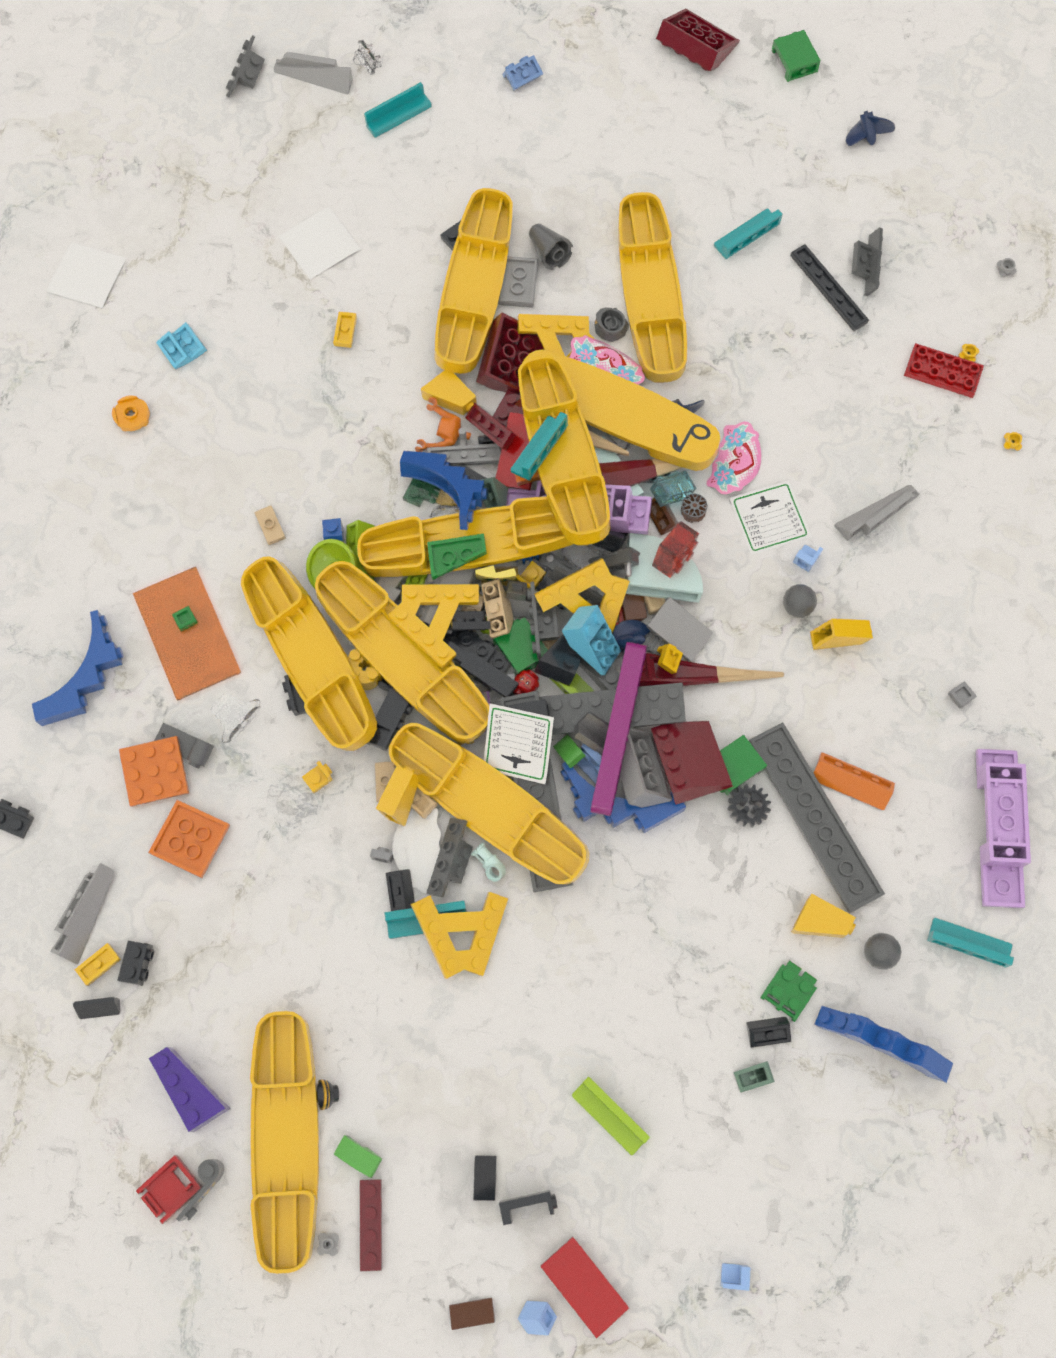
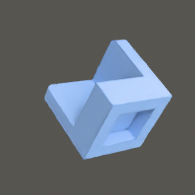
[793,545,823,572]
[721,1263,750,1291]
[518,1301,557,1336]

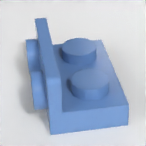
[502,55,543,90]
[577,744,602,784]

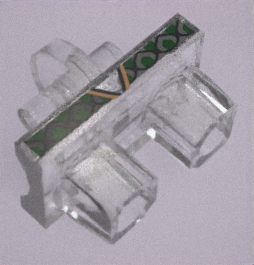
[353,40,383,75]

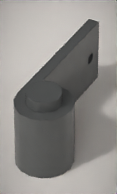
[154,723,214,769]
[176,1159,224,1221]

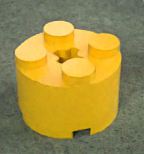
[348,649,383,690]

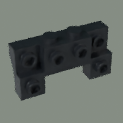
[443,631,511,692]
[366,678,414,751]

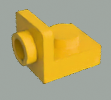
[516,561,547,588]
[657,644,683,674]
[302,761,333,793]

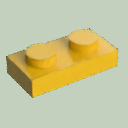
[333,311,357,348]
[74,943,121,986]

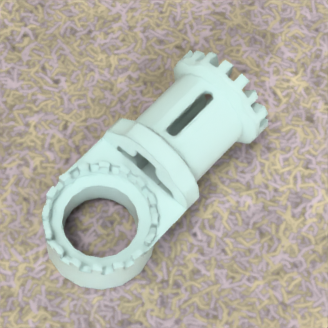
[471,842,506,882]

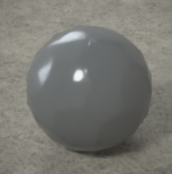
[783,584,817,618]
[864,933,902,970]

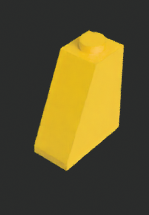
[421,370,477,415]
[810,618,873,650]
[376,766,419,827]
[791,894,856,938]

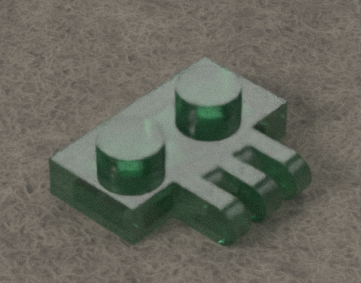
[403,478,442,507]

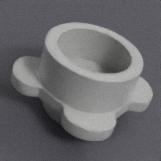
[997,258,1017,276]
[317,1233,339,1256]

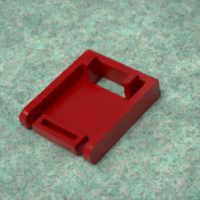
[136,1155,203,1224]

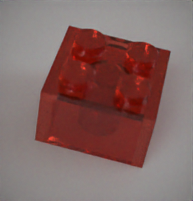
[652,521,699,578]

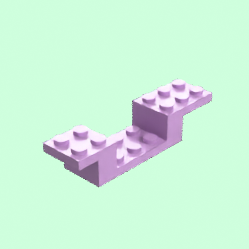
[506,481,652,534]
[976,749,1031,908]

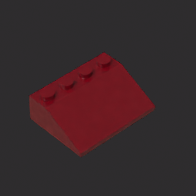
[656,8,740,71]
[476,312,544,395]
[651,721,733,804]

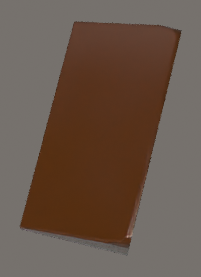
[650,494,680,535]
[622,594,647,621]
[449,1298,495,1330]

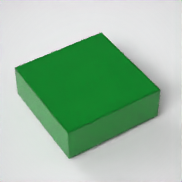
[172,606,198,632]

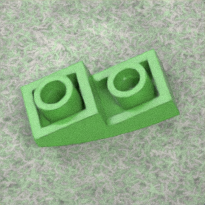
[553,734,586,768]
[334,1135,382,1178]

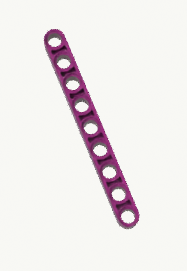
[591,642,647,816]

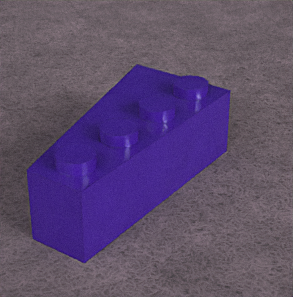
[149,1047,231,1132]

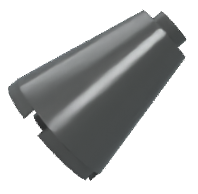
[529,223,573,270]

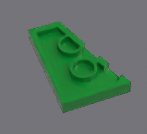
[427,533,487,580]

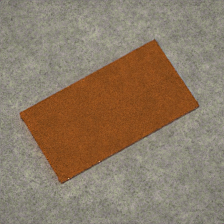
[133,566,241,701]

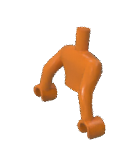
[415,397,471,452]

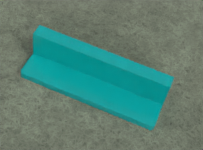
[364,82,432,138]
[714,208,783,259]
[511,412,568,481]
[384,901,467,939]
[927,918,1014,968]

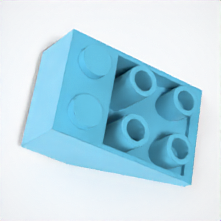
[562,605,621,675]

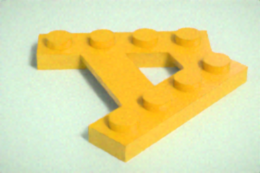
[517,314,595,357]
[534,558,630,633]
[388,584,479,668]
[410,892,508,979]

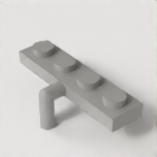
[427,427,501,466]

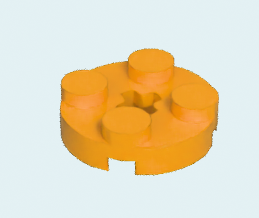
[112,395,150,431]

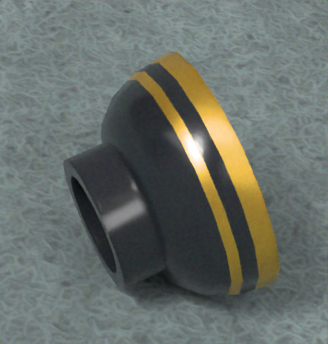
[317,1079,339,1110]

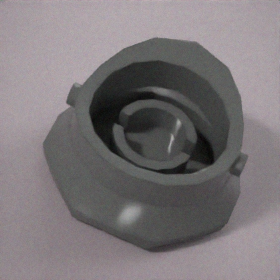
[594,307,629,342]

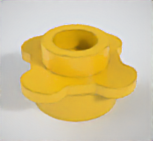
[958,344,979,362]
[1003,432,1022,451]

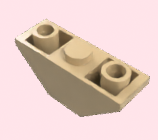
[481,579,514,638]

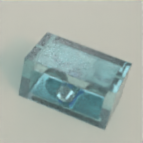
[650,471,697,507]

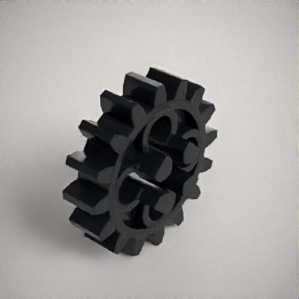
[727,784,771,827]

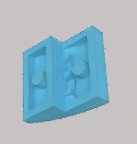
[156,322,207,369]

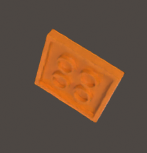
[119,736,189,807]
[148,800,230,878]

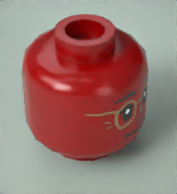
[513,670,540,695]

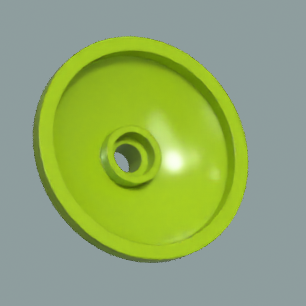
[306,539,357,589]

